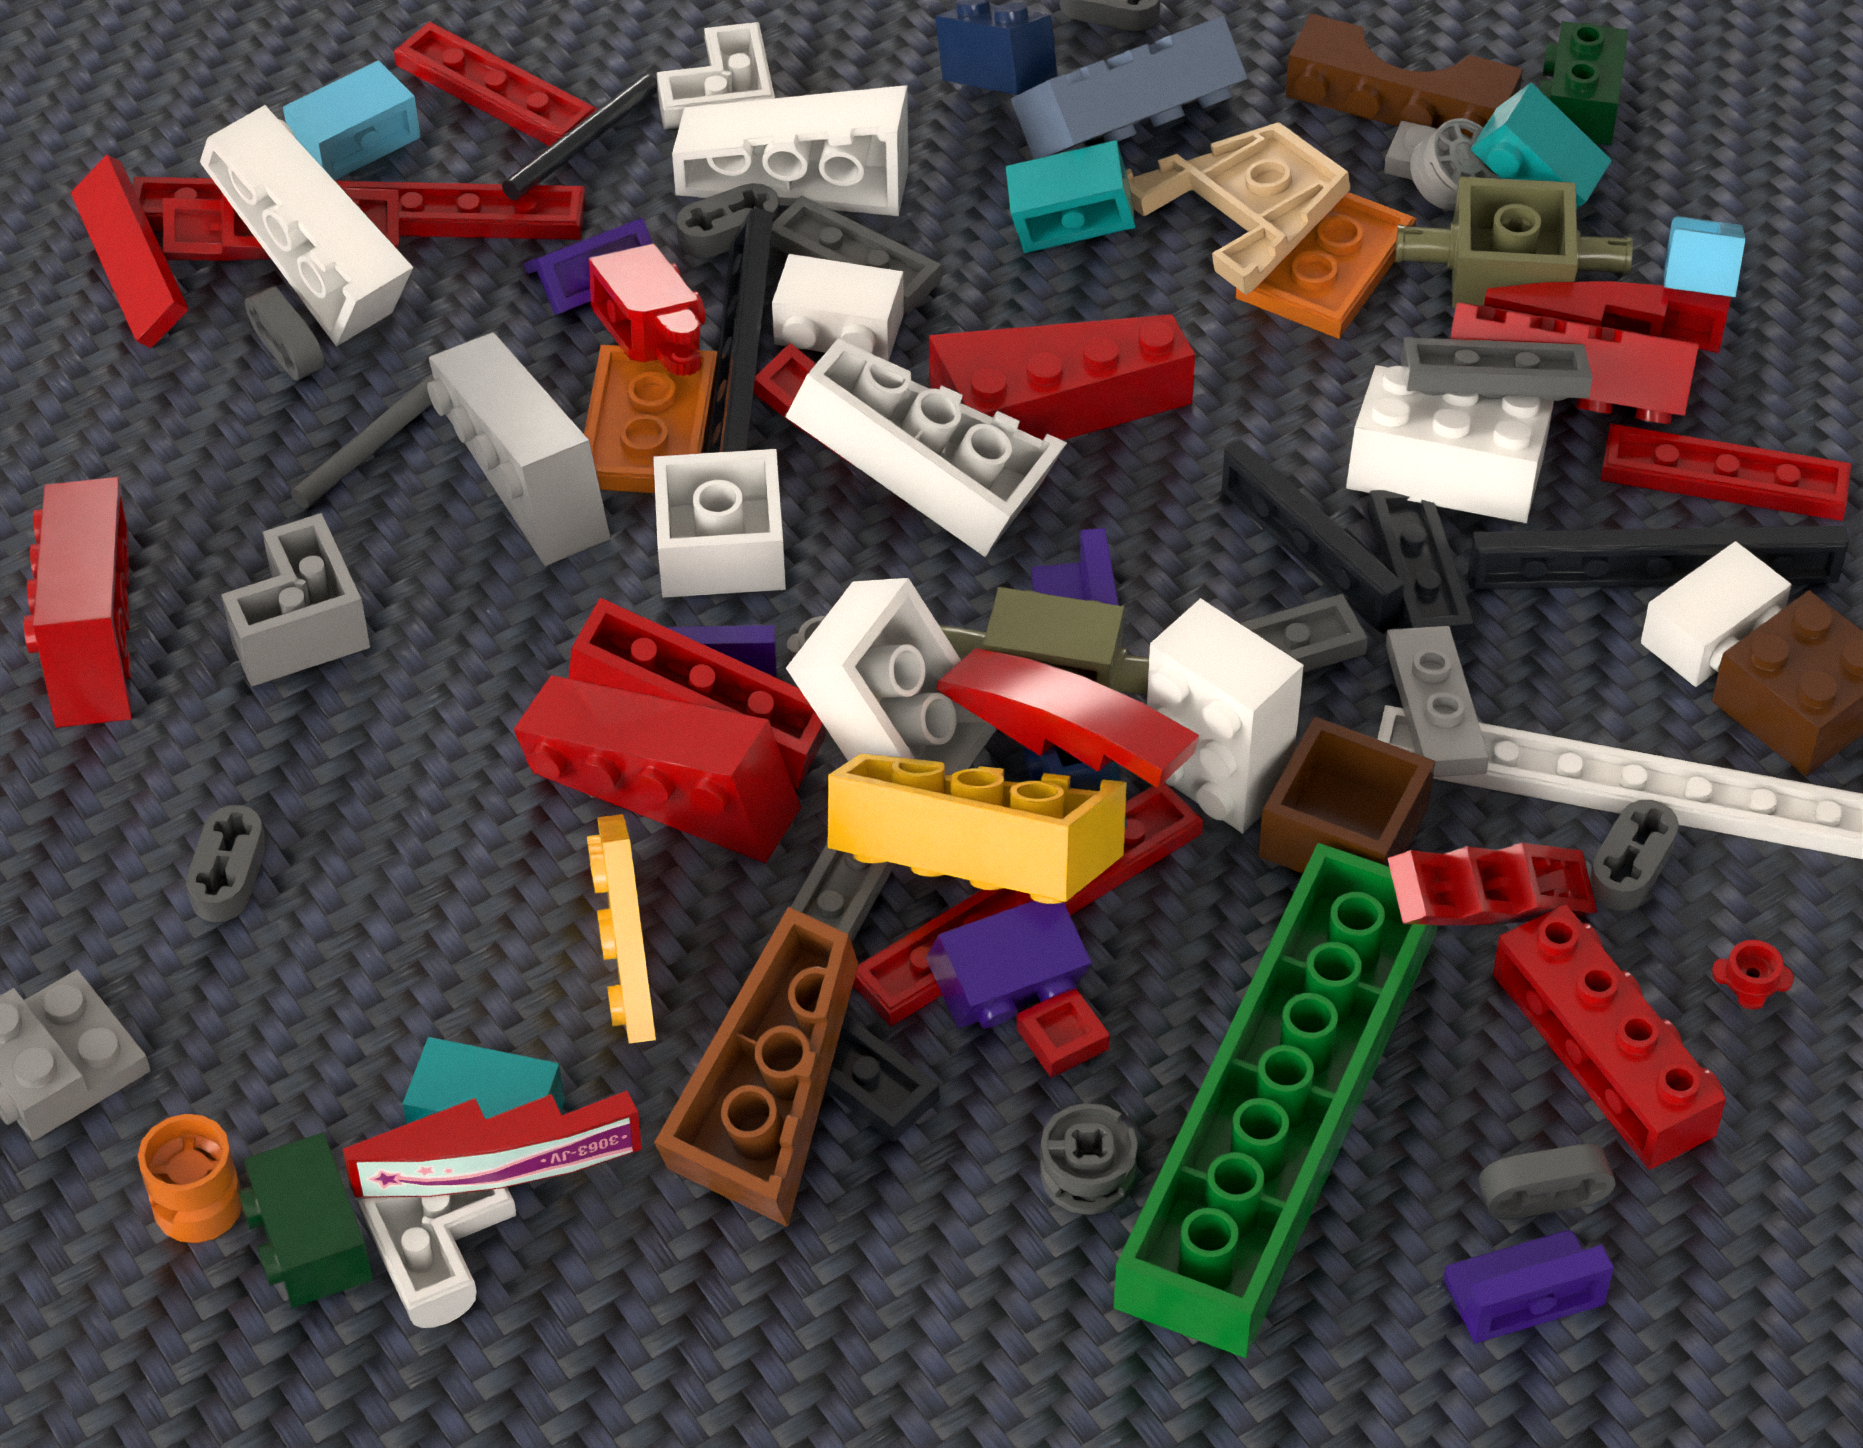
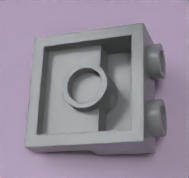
[0,969,151,1142]

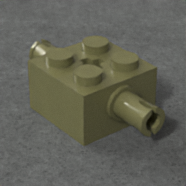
[1395,177,1633,308]
[937,587,1149,696]

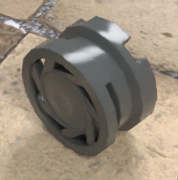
[1040,1103,1138,1215]

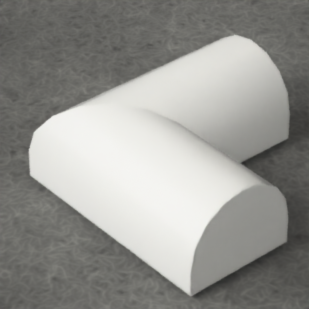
[657,22,775,130]
[357,1187,516,1328]

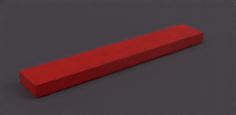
[853,782,1203,1027]

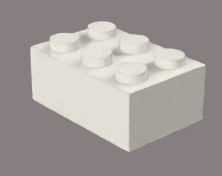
[1346,365,1554,523]
[786,578,997,775]
[1147,598,1304,834]

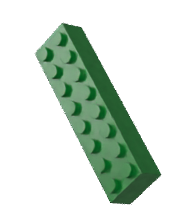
[1114,843,1438,1358]

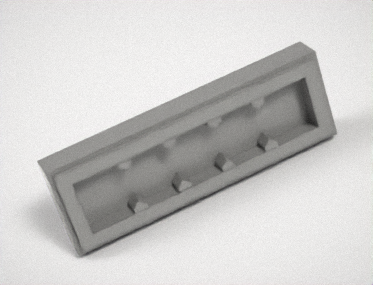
[1385,626,1489,777]

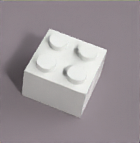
[653,449,786,598]

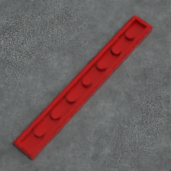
[132,177,586,240]

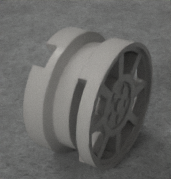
[1410,118,1499,211]

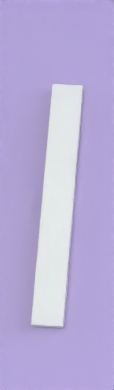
[1378,705,1863,859]

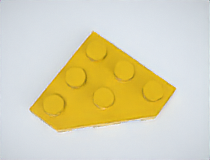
[587,814,656,1044]

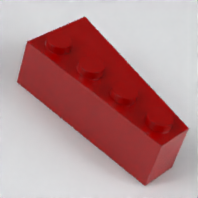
[1450,302,1699,425]
[929,314,1195,440]
[24,477,132,728]
[513,675,801,864]

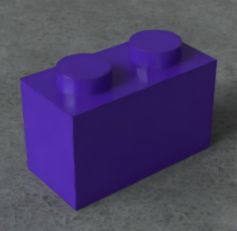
[926,901,1092,1029]

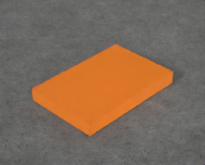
[1235,192,1417,339]
[584,345,718,493]

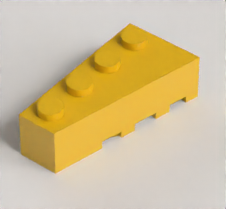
[828,753,1127,904]

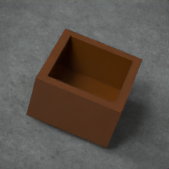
[1712,590,1863,777]
[1258,716,1435,873]

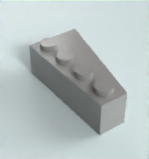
[427,332,611,566]

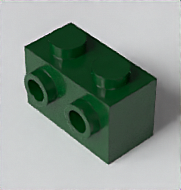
[1540,21,1629,145]
[237,1132,373,1308]

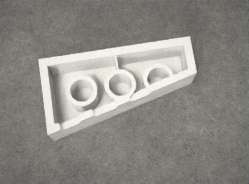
[672,85,909,216]
[200,105,413,347]
[786,339,1067,557]

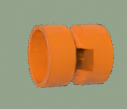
[137,1114,242,1243]

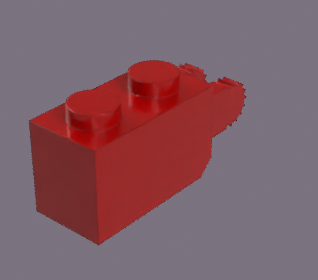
[589,244,705,377]

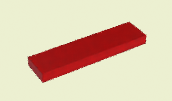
[394,21,598,146]
[71,154,189,348]
[1600,423,1852,521]

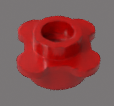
[1712,940,1794,1010]

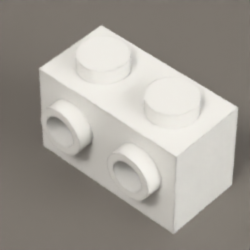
[772,254,904,361]
[1641,541,1792,687]

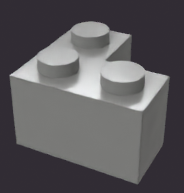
[221,513,370,687]

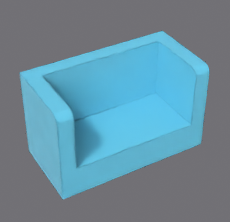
[283,60,421,181]
[1663,216,1746,297]

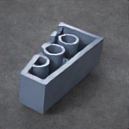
[1011,15,1248,159]

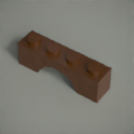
[1285,13,1523,138]

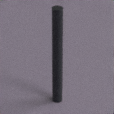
[502,73,658,200]

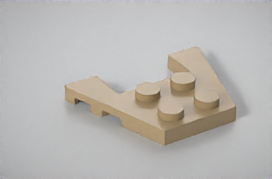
[1126,122,1350,295]

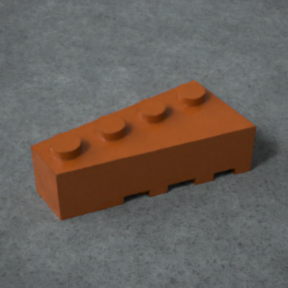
[654,907,859,1227]

